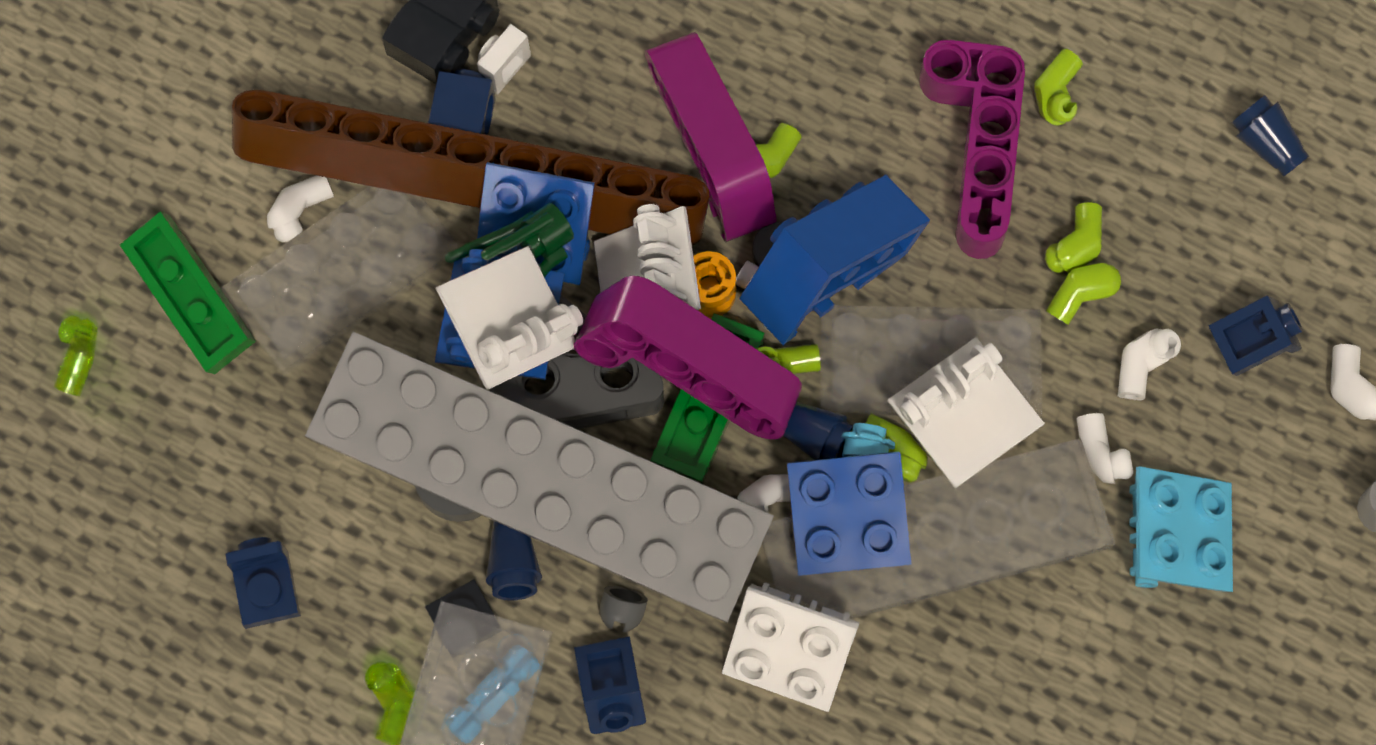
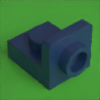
[1208,295,1303,376]
[225,537,301,629]
[574,636,646,734]

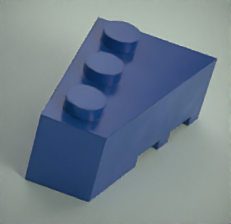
[739,175,930,345]

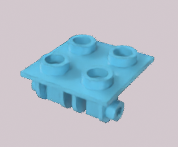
[1129,466,1233,592]

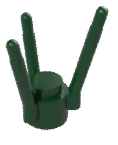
[444,202,574,278]

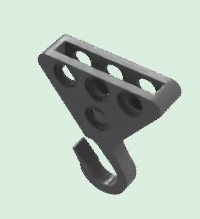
[415,295,664,522]

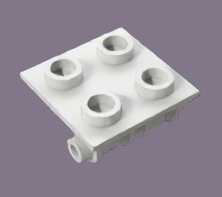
[594,204,701,310]
[436,246,583,390]
[887,337,1045,489]
[722,582,859,712]

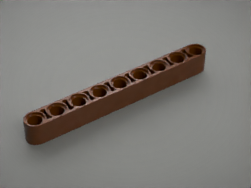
[232,90,710,246]

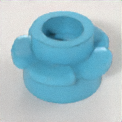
[841,423,895,457]

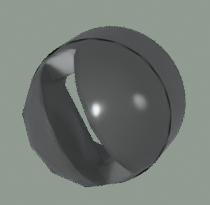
[599,586,648,632]

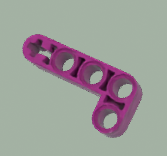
[645,32,777,243]
[919,40,1025,259]
[574,276,802,440]

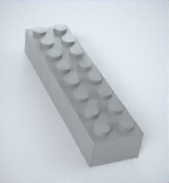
[305,332,774,623]

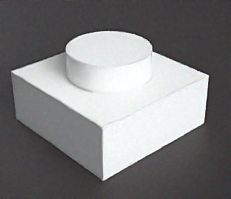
[477,24,531,94]

